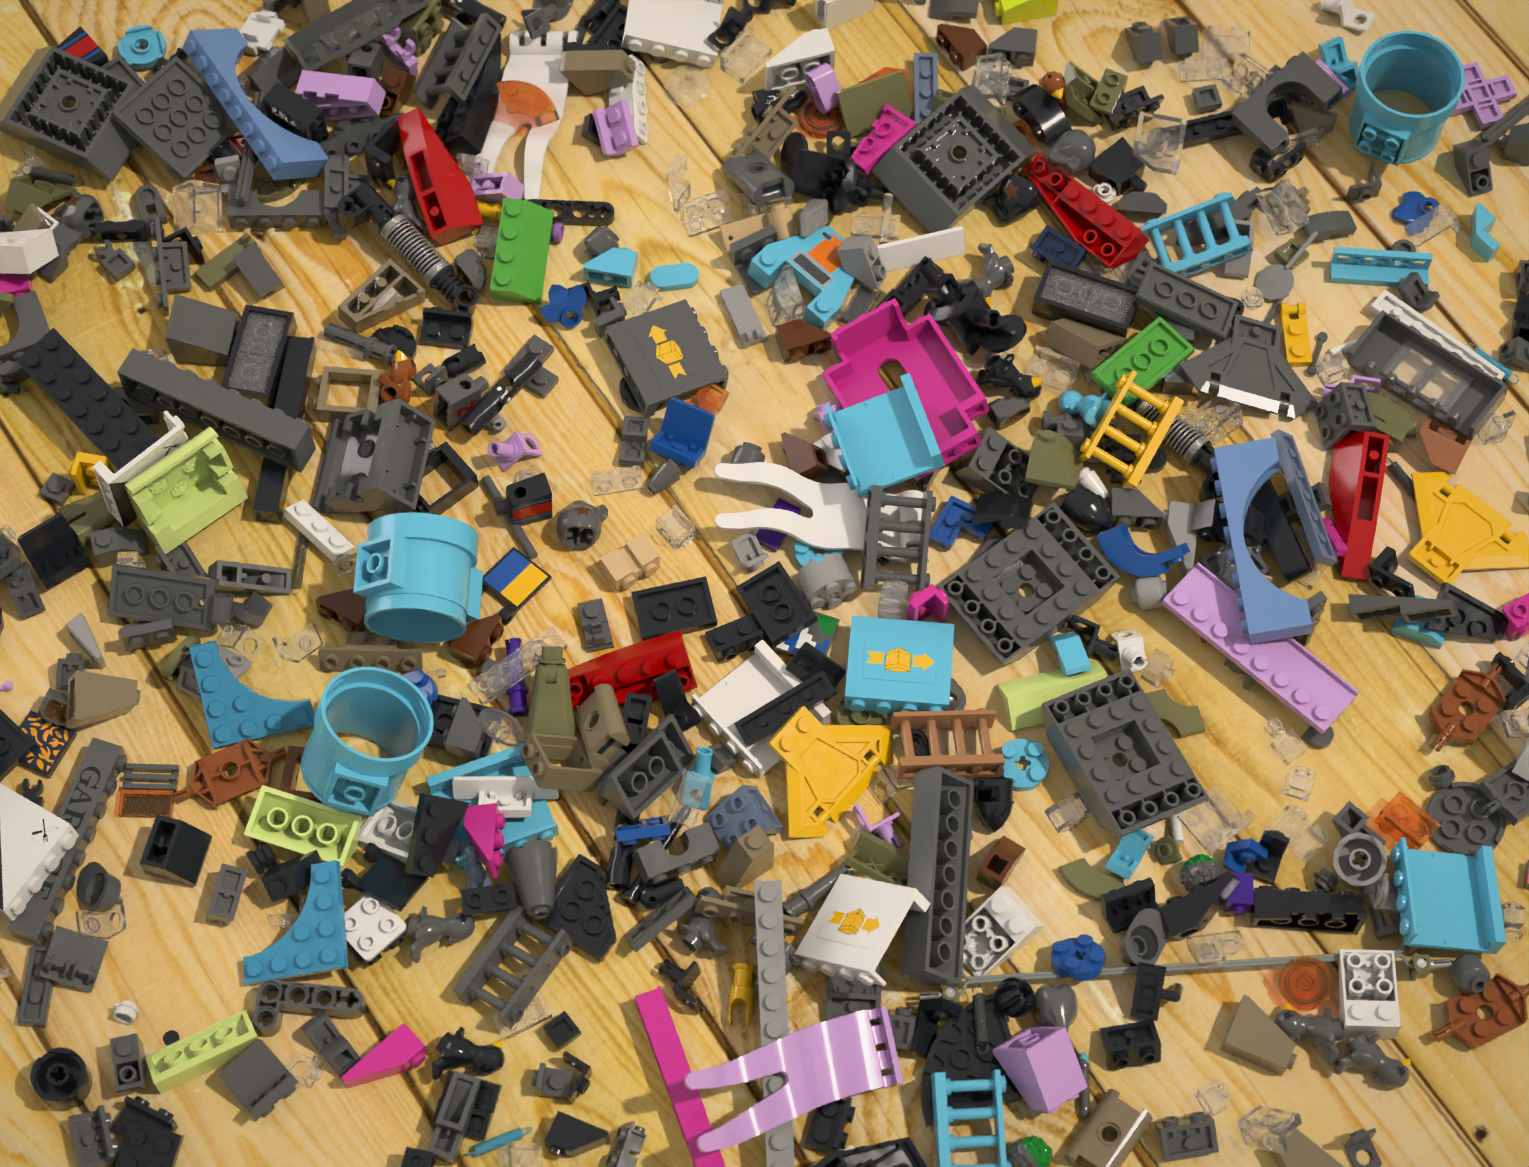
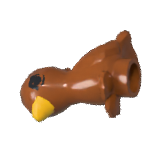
[1041,71,1071,113]
[377,350,417,404]

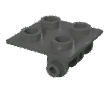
[39,925,109,992]

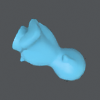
[1058,390,1111,428]

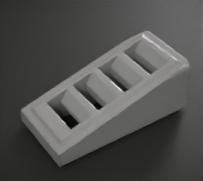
[800,199,829,237]
[66,613,106,669]

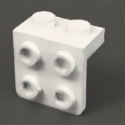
[344,894,407,961]

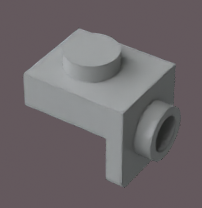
[729,530,769,571]

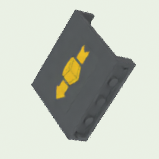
[604,299,729,418]

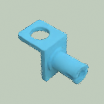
[683,747,717,810]

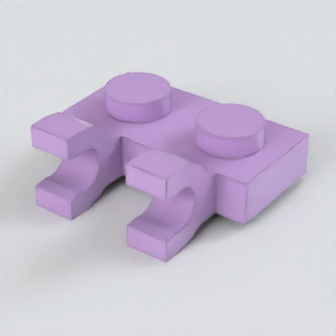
[379,26,418,76]

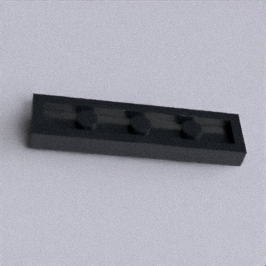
[734,670,838,747]

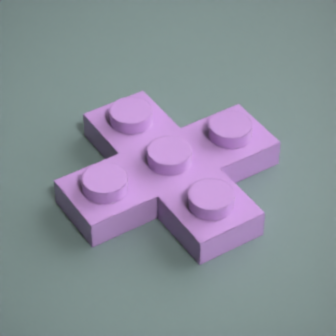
[1451,62,1517,129]

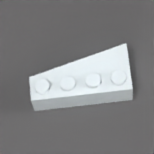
[0,228,59,274]

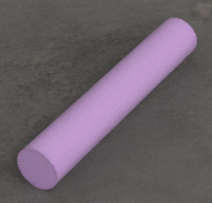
[1316,59,1351,98]

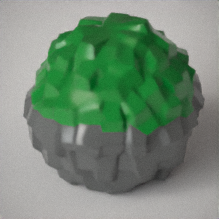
[1180,854,1222,893]
[1008,1135,1053,1167]

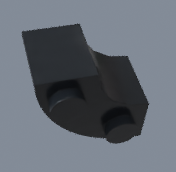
[1011,84,1072,144]
[1191,499,1265,548]

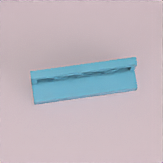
[1330,247,1432,288]

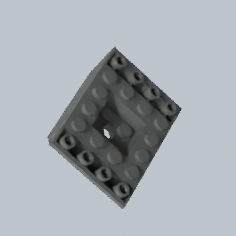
[0,46,140,182]
[870,84,1038,233]
[937,502,1120,666]
[1042,668,1209,838]

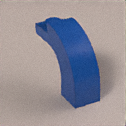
[1096,523,1190,577]

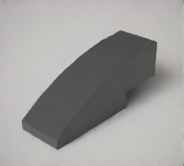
[427,1071,481,1165]

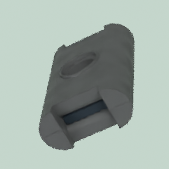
[722,150,795,206]

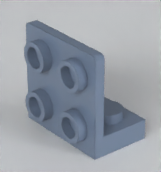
[705,785,784,853]

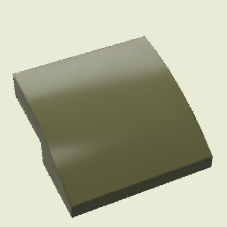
[1064,61,1103,125]

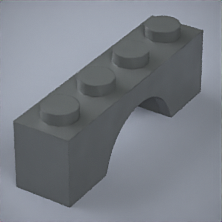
[227,190,327,230]

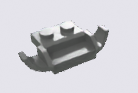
[323,154,371,240]

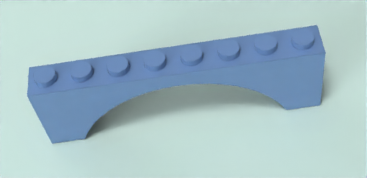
[182,28,329,180]
[1210,437,1312,644]

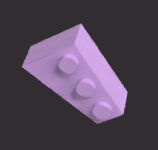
[295,70,386,121]

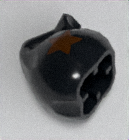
[983,174,1041,224]

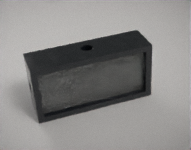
[1031,259,1139,342]
[221,305,297,409]

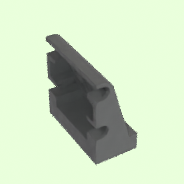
[312,398,436,514]

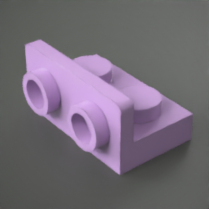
[593,100,639,156]

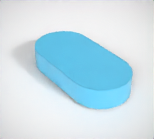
[650,263,699,291]

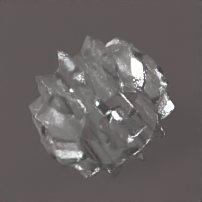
[877,579,909,620]

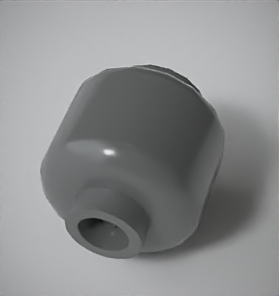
[584,226,620,260]
[729,442,765,464]
[1449,954,1490,995]

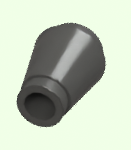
[645,459,683,495]

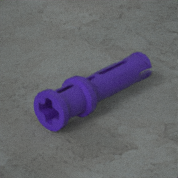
[505,638,529,718]

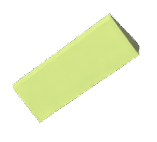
[997,660,1107,732]
[243,785,362,867]
[145,1009,259,1094]

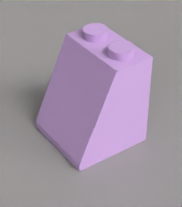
[992,1026,1088,1114]

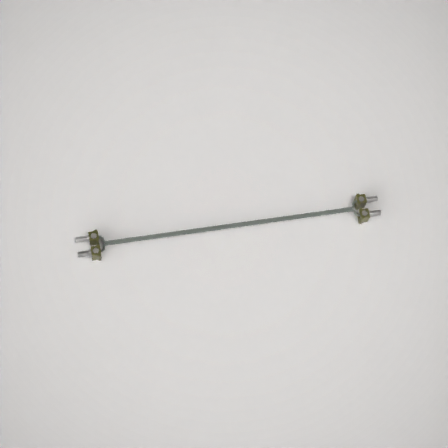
[919,940,1452,1005]

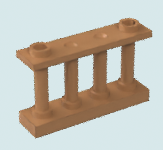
[890,708,1005,780]

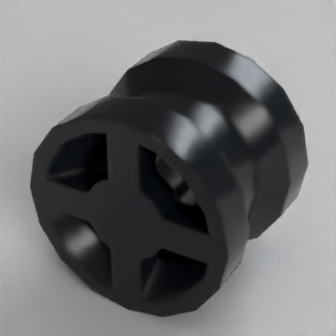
[245,842,277,875]

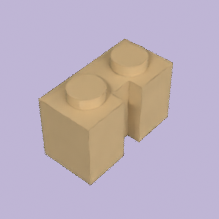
[600,533,660,592]

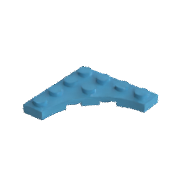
[189,640,314,748]
[243,860,349,986]

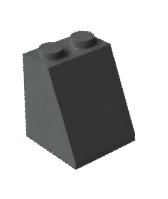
[165,295,240,367]

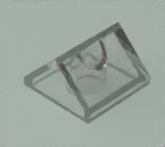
[172,179,223,234]

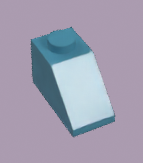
[583,247,638,289]

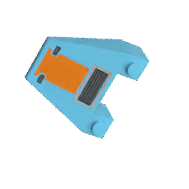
[747,226,855,330]

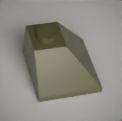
[5,175,77,215]
[1025,429,1085,490]

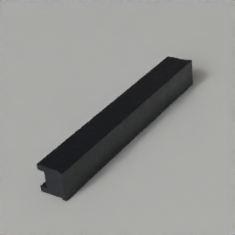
[252,336,317,525]

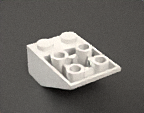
[963,886,1045,976]
[1338,949,1401,1039]

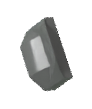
[1116,190,1167,214]

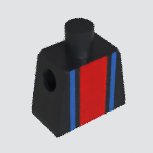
[56,26,109,67]
[493,472,553,524]

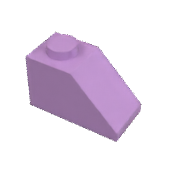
[469,172,525,205]

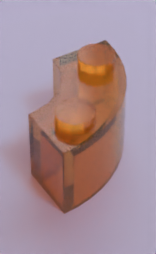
[496,80,560,127]

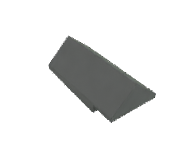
[603,714,695,820]

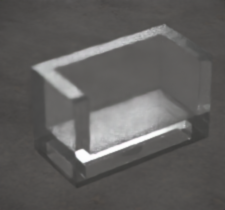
[667,769,711,828]

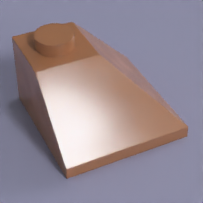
[1420,416,1472,475]

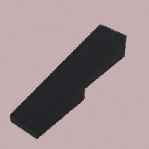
[876,256,944,317]

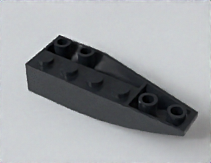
[435,33,501,160]

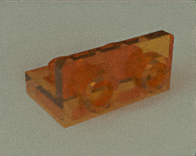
[1375,791,1441,850]

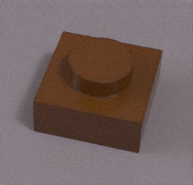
[194,164,222,194]

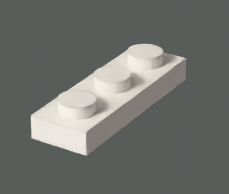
[283,499,355,563]

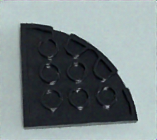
[921,993,1023,1127]

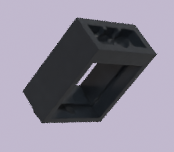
[263,82,329,143]
[416,441,479,515]

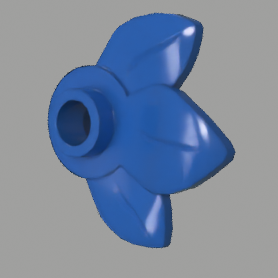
[1392,191,1441,236]
[540,284,587,327]

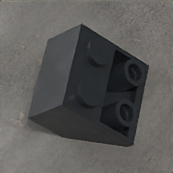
[139,815,213,886]

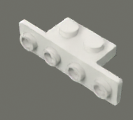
[609,54,649,144]
[452,776,559,818]

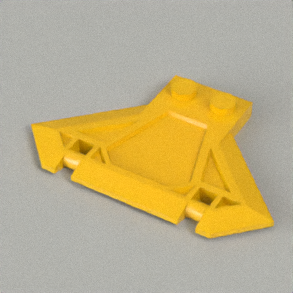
[1406,472,1529,585]
[766,706,892,838]

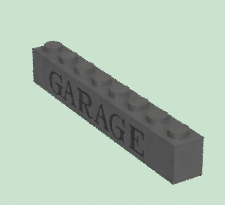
[7,738,128,946]

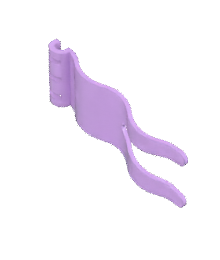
[684,1006,903,1152]

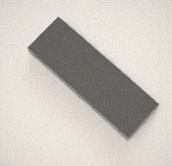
[625,886,698,952]
[17,945,54,1028]

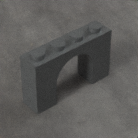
[1232,51,1343,159]
[0,290,50,365]

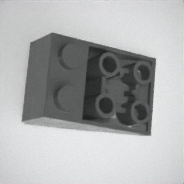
[954,426,1039,499]

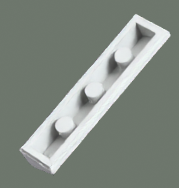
[877,226,965,272]

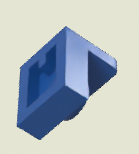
[1223,838,1268,873]

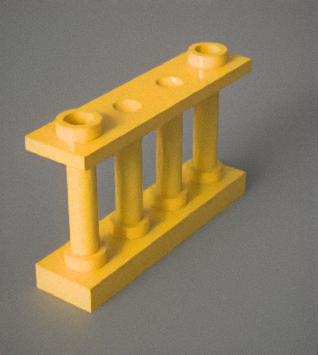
[1079,370,1184,489]

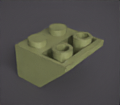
[398,0,444,57]

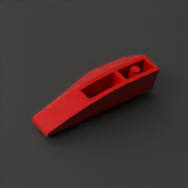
[397,108,485,245]
[1024,152,1150,269]
[1328,431,1390,582]
[568,630,698,708]

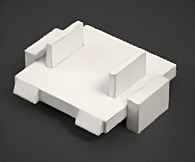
[239,9,286,55]

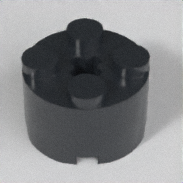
[30,1047,92,1110]

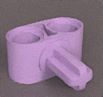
[804,63,842,114]

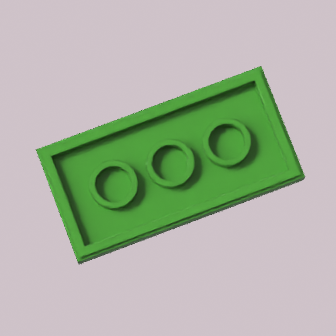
[1090,316,1195,408]

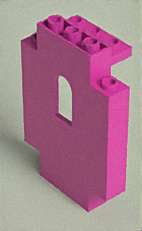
[822,298,990,481]

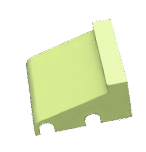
[124,427,248,555]

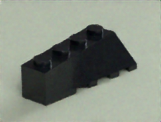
[1250,885,1367,935]

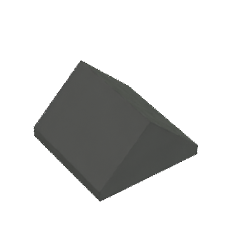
[237,46,302,94]

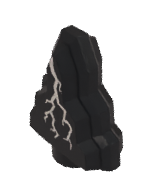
[751,88,808,123]

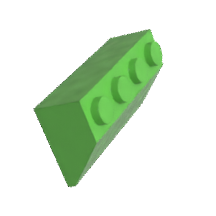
[490,198,554,304]

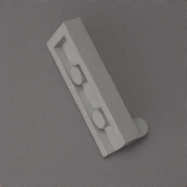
[720,283,767,349]

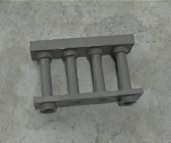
[413,12,502,109]
[860,485,936,592]
[453,904,573,1030]

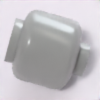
[1131,576,1169,611]

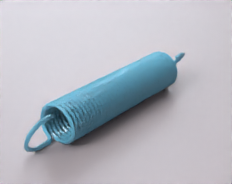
[1466,343,1519,384]
[465,1127,532,1157]

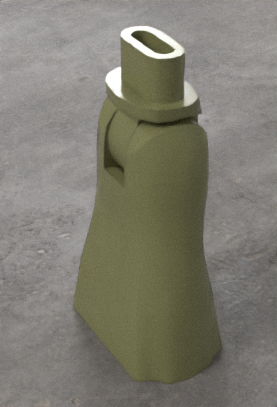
[57,490,117,549]
[525,646,576,737]

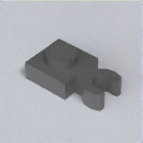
[94,239,136,282]

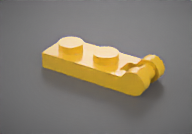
[1279,302,1312,367]

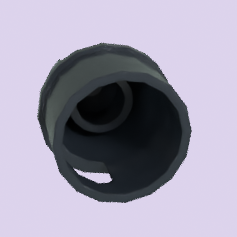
[1060,483,1112,533]
[973,777,1014,833]

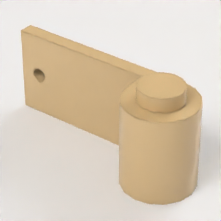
[719,203,798,254]

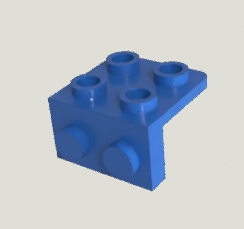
[649,397,715,469]

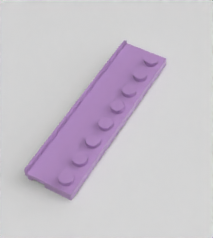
[1162,562,1359,735]

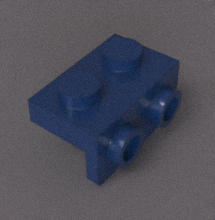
[1029,225,1088,268]

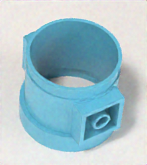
[1349,31,1465,166]
[353,513,483,643]
[301,667,434,817]

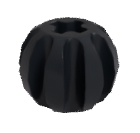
[994,977,1035,1018]

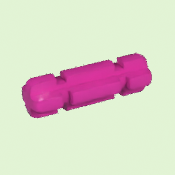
[1322,517,1348,557]

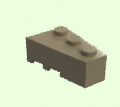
[338,259,426,333]

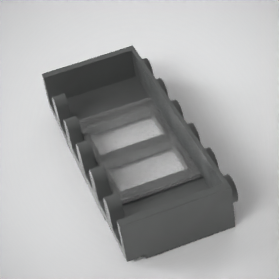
[283,0,429,71]
[1346,310,1508,441]

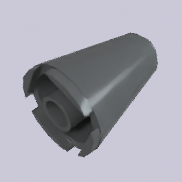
[504,840,558,919]

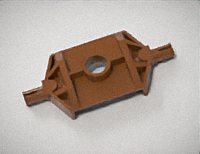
[1428,662,1506,752]
[176,738,287,810]
[1432,973,1529,1049]

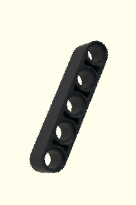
[1251,478,1312,584]

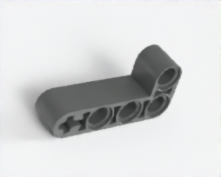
[253,980,366,1037]

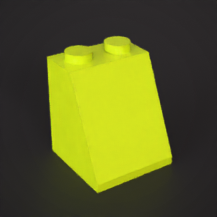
[994,0,1059,25]

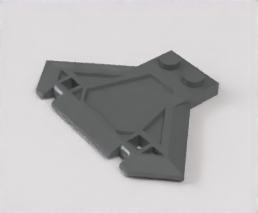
[1179,314,1318,420]

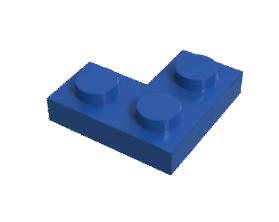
[929,495,996,550]
[615,816,671,845]

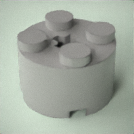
[797,553,858,609]
[1332,833,1387,889]

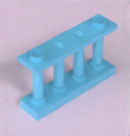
[1139,192,1253,277]
[931,1069,1012,1167]

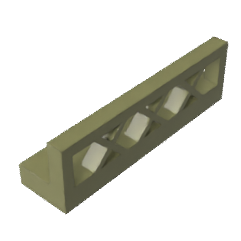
[844,830,909,886]

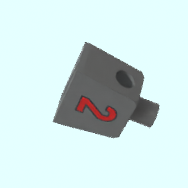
[433,373,489,432]

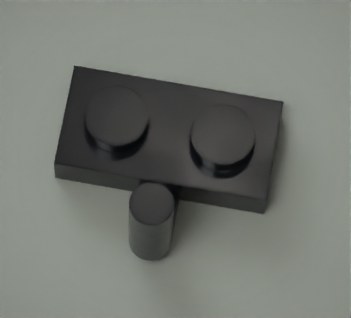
[1130,962,1183,1021]

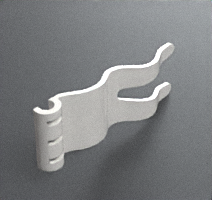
[474,30,579,200]
[714,462,929,563]

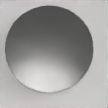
[1425,782,1506,856]

